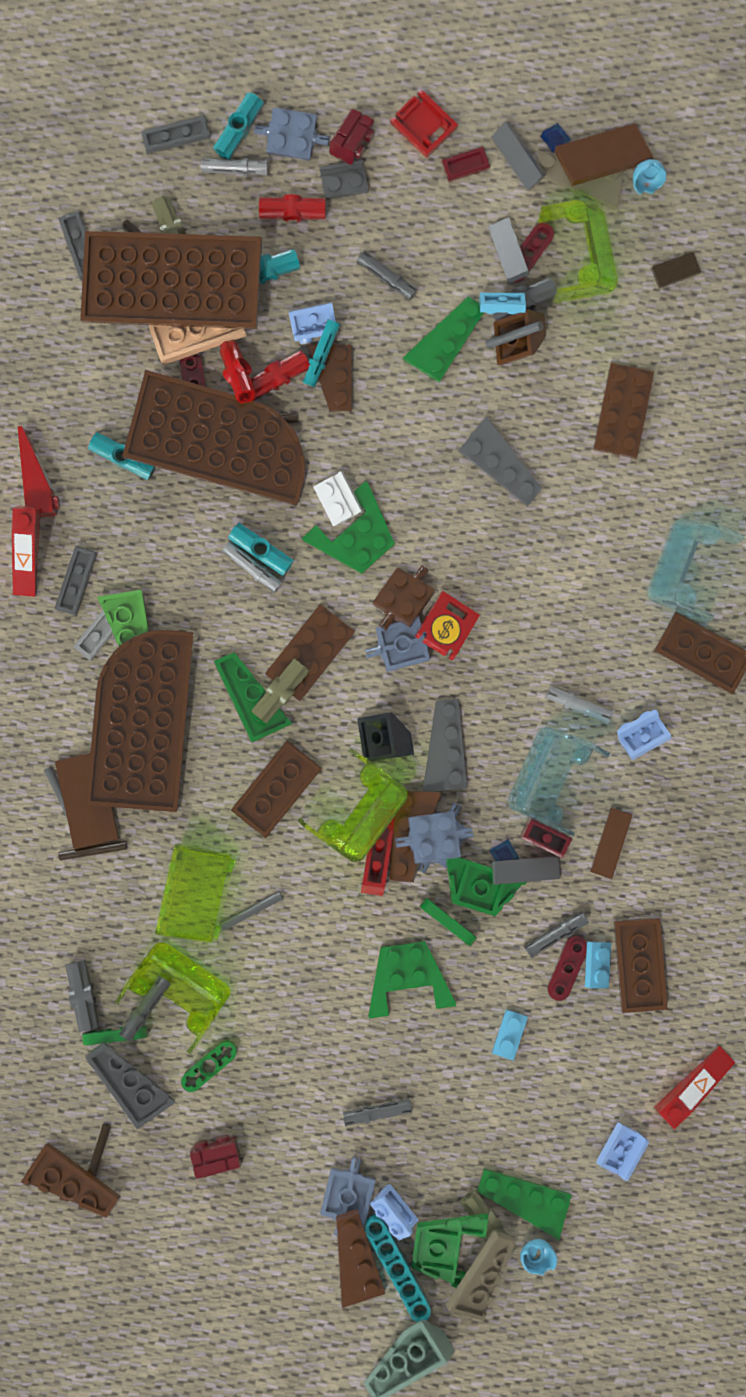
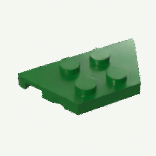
[446,857,527,916]

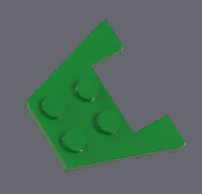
[301,481,395,574]
[368,941,456,1019]
[411,1214,489,1288]

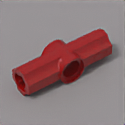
[259,194,326,222]
[219,340,256,404]
[251,350,310,400]

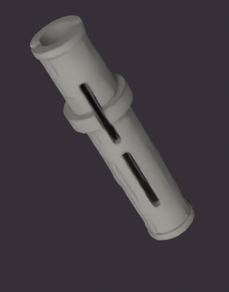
[201,158,268,177]
[222,541,283,593]
[545,685,613,724]

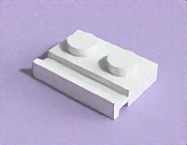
[314,471,363,526]

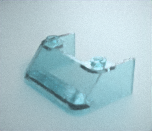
[646,519,745,623]
[508,727,610,836]

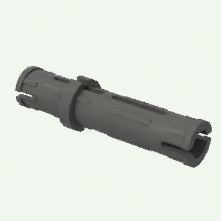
[357,251,418,301]
[524,911,589,959]
[119,976,171,1042]
[343,1098,412,1127]

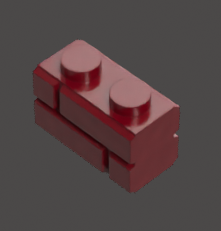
[329,108,375,165]
[519,817,573,858]
[189,1135,242,1179]

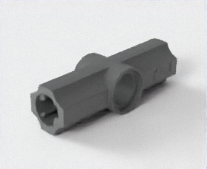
[492,277,558,321]
[65,960,99,1032]

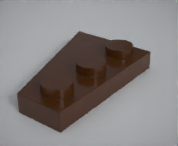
[307,345,352,412]

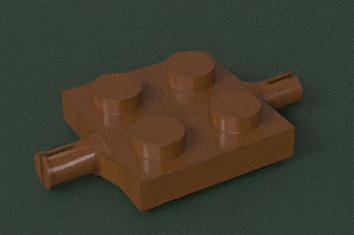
[373,565,435,631]

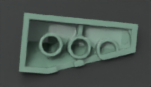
[364,1319,455,1397]

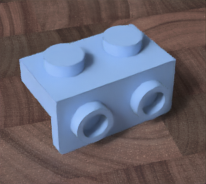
[288,302,336,344]
[617,709,671,760]
[596,1122,649,1181]
[370,1184,418,1240]

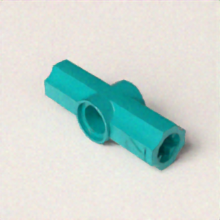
[213,92,264,159]
[260,249,300,284]
[87,432,156,481]
[228,522,294,577]

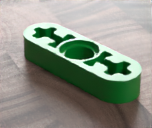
[419,898,477,947]
[82,1024,149,1046]
[181,1040,237,1092]

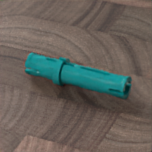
[302,319,341,388]

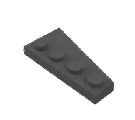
[458,416,542,507]
[422,699,467,792]
[85,1042,175,1130]

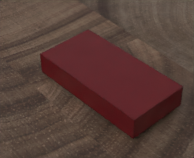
[442,146,490,182]

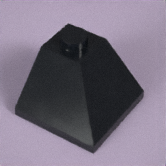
[357,712,414,763]

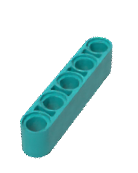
[365,1213,431,1322]

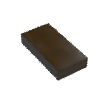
[651,252,701,289]

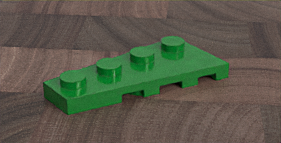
[402,296,485,383]
[213,652,292,743]
[477,1168,572,1240]

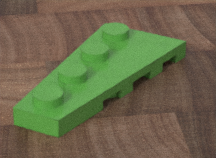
[97,590,149,646]

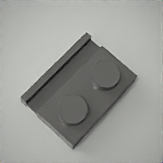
[319,160,368,200]

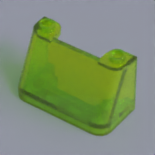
[155,843,235,943]

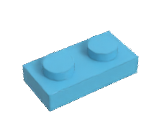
[479,293,526,314]
[585,941,611,988]
[492,1009,528,1061]

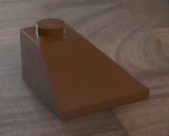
[493,310,546,366]

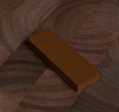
[590,808,633,879]

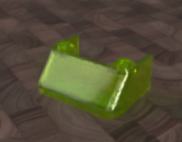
[537,200,618,304]
[297,748,408,862]
[115,942,231,1054]

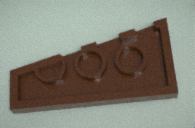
[389,790,443,883]
[21,1143,121,1218]
[336,1209,385,1308]

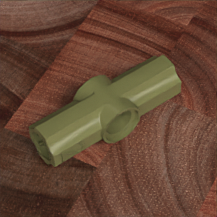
[151,196,186,234]
[251,659,309,724]
[460,1189,517,1254]

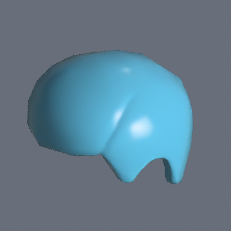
[632,159,666,195]
[520,1239,558,1276]

